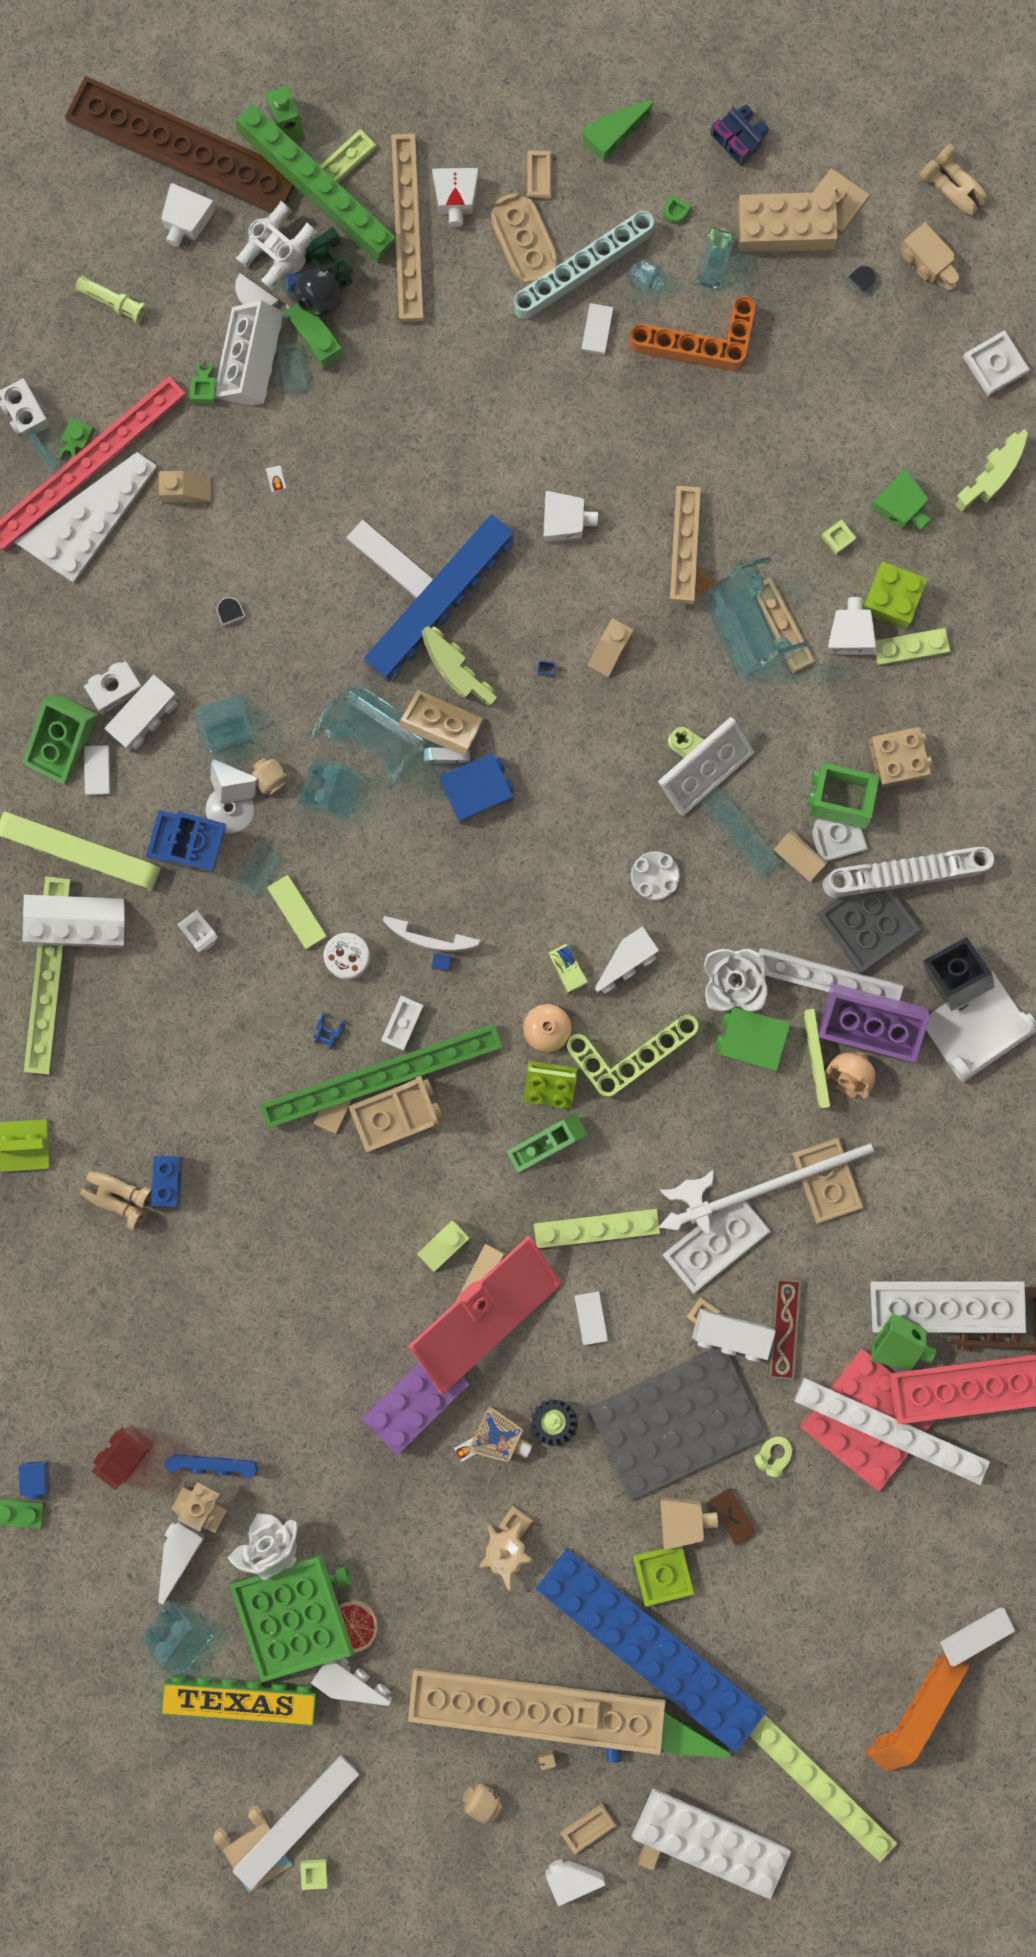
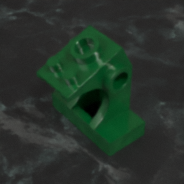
[304,227,353,290]

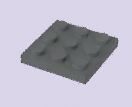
[816,889,920,973]

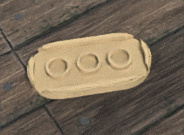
[491,193,557,283]

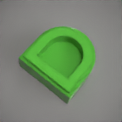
[663,194,692,224]

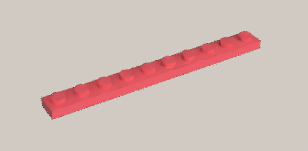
[0,376,186,552]

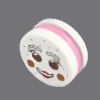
[324,933,370,980]

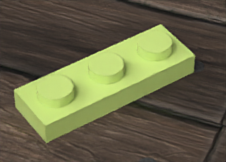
[875,628,950,666]

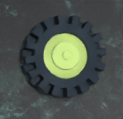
[531,1399,578,1447]

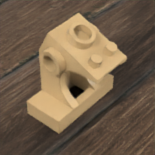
[171,1482,228,1533]

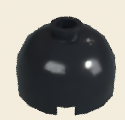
[295,265,343,316]

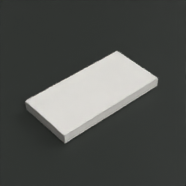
[658,717,755,816]
[662,1200,771,1294]

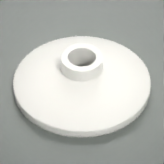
[206,791,254,833]

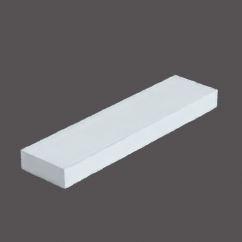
[346,520,433,598]

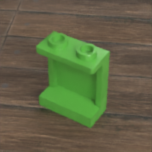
[715,1007,790,1072]

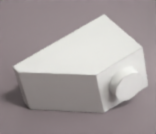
[546,1859,605,1906]

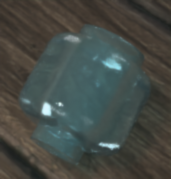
[629,259,666,296]

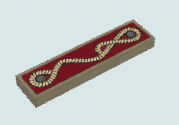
[768,1278,801,1380]

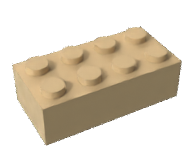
[738,192,837,252]

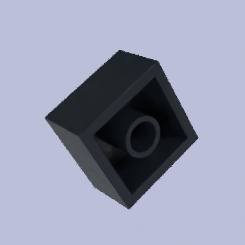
[923,937,995,1011]

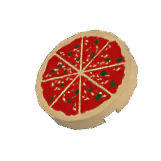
[339,1600,378,1652]

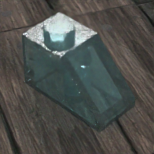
[695,227,735,290]

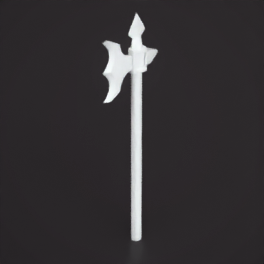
[659,1143,874,1235]

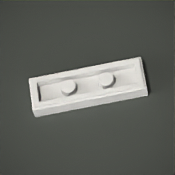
[940,1608,1015,1666]

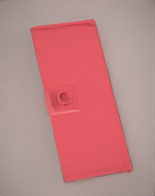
[408,1236,562,1395]

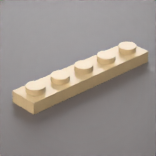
[669,486,701,604]

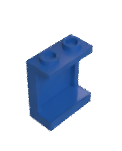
[439,753,515,824]

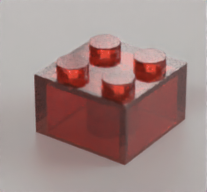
[91,1425,155,1490]

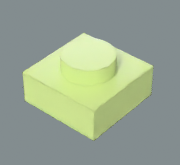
[821,519,856,555]
[300,1859,328,1890]

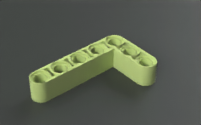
[567,1015,698,1097]

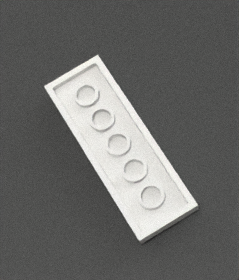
[870,1282,1026,1333]
[632,1788,791,1899]

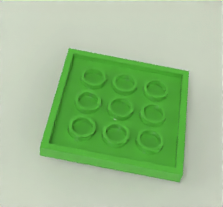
[229,1555,354,1682]

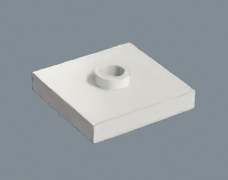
[963,330,1030,397]

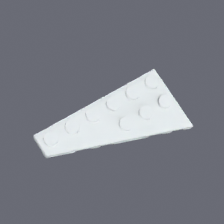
[14,452,158,583]

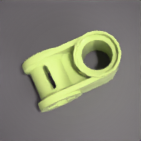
[668,727,705,758]

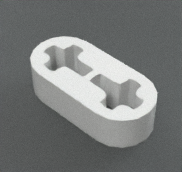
[424,748,470,764]

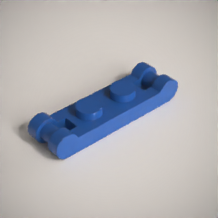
[165,1454,258,1478]

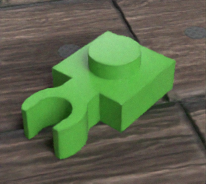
[189,362,217,404]
[59,418,94,461]

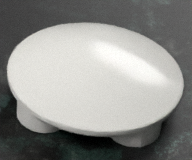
[631,851,680,900]

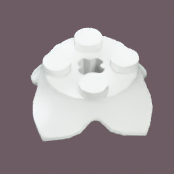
[704,949,767,1012]
[228,1513,298,1580]

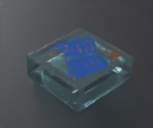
[278,271,302,301]

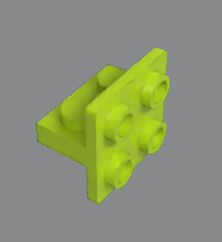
[523,1061,577,1109]
[0,1119,50,1172]

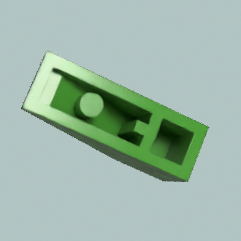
[583,99,653,163]
[284,303,343,371]
[506,1113,587,1173]
[661,1710,731,1758]

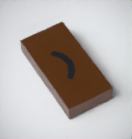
[708,1487,757,1545]

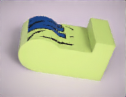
[549,944,588,994]

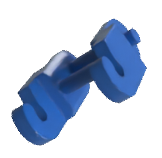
[313,1012,345,1049]

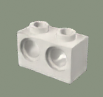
[0,378,50,440]

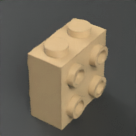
[868,727,933,789]

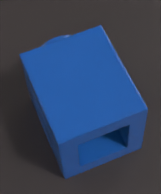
[19,1461,50,1500]

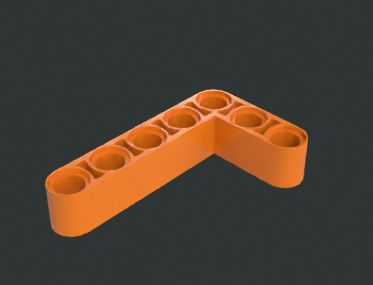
[629,296,755,370]
[865,1653,970,1771]

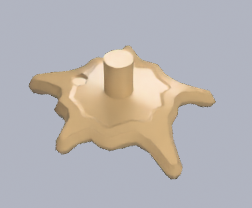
[479,1521,532,1592]

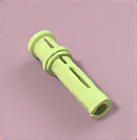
[75,276,147,324]

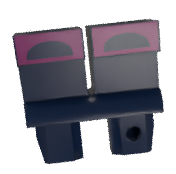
[710,104,769,166]

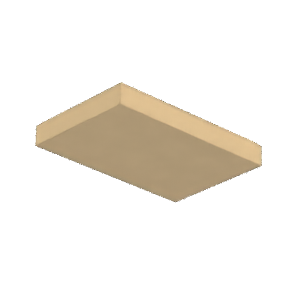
[398,690,484,756]
[791,1138,863,1224]

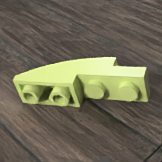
[956,429,1028,512]
[422,626,497,706]

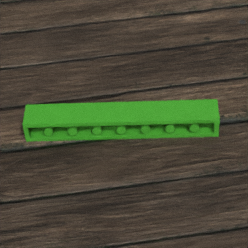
[236,103,395,263]

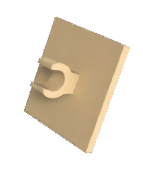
[813,168,869,232]

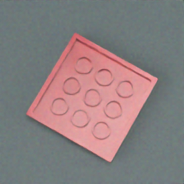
[800,1348,935,1491]

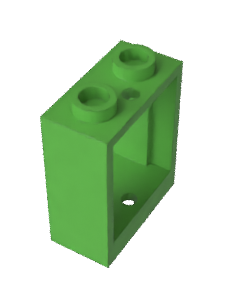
[807,762,880,829]

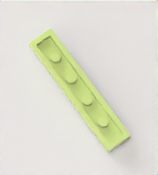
[534,1209,660,1248]

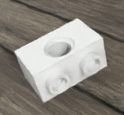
[84,661,142,715]

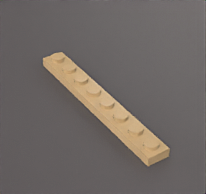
[391,134,424,322]

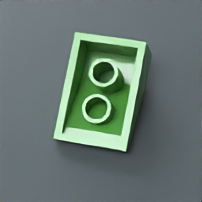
[22,693,99,785]

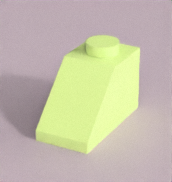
[417,1220,470,1272]

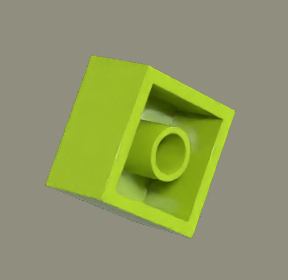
[862,561,927,630]

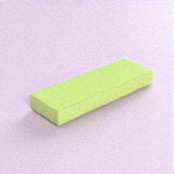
[320,129,377,183]
[267,875,327,950]

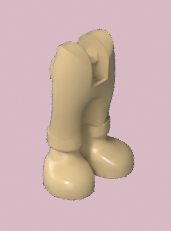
[919,143,989,216]
[80,1171,152,1232]

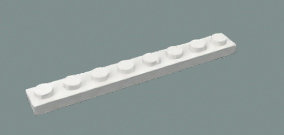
[794,1378,990,1485]

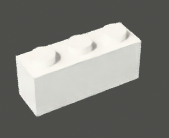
[104,674,178,752]
[692,1308,775,1362]

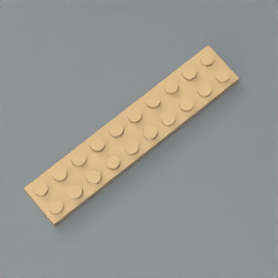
[408,1668,666,1755]

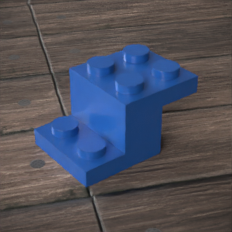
[146,810,227,872]

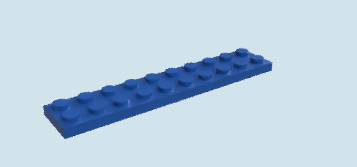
[536,1548,767,1753]

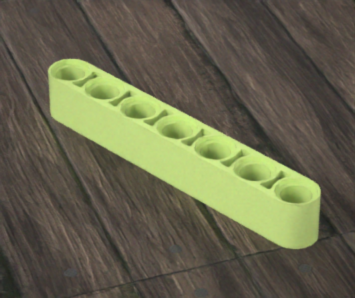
[0,812,161,891]

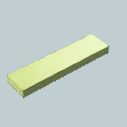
[803,1009,830,1109]

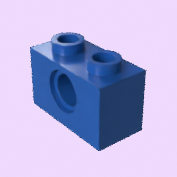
[151,1156,183,1207]

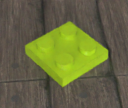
[633,1546,694,1607]

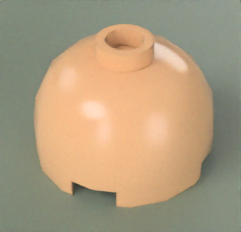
[523,1004,572,1053]
[825,1052,875,1099]

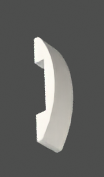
[383,916,480,952]

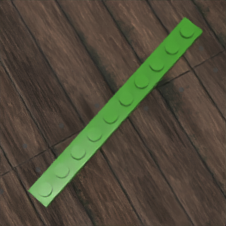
[260,1024,502,1128]

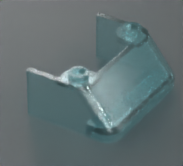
[705,556,809,679]
[309,684,429,791]

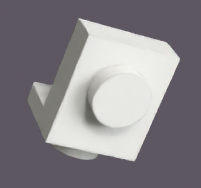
[178,910,218,952]

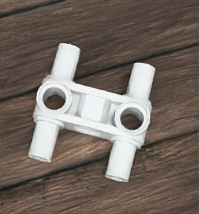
[236,201,319,290]

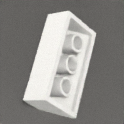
[215,300,284,406]
[22,895,124,948]

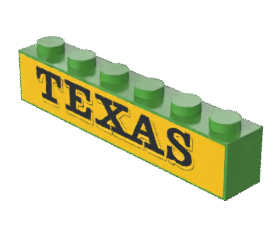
[161,1674,318,1726]

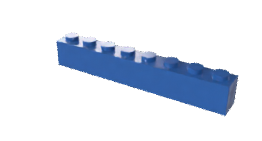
[364,514,514,681]

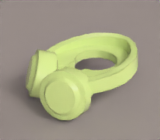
[755,1436,792,1477]

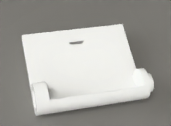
[926,971,1036,1082]

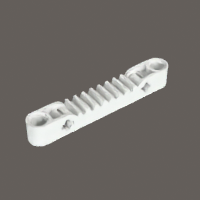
[823,847,994,897]

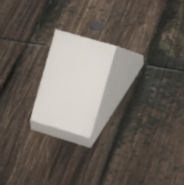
[210,759,257,804]

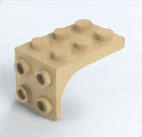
[348,1076,443,1153]

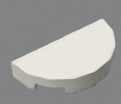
[235,273,279,307]

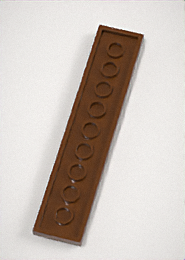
[65,76,295,213]

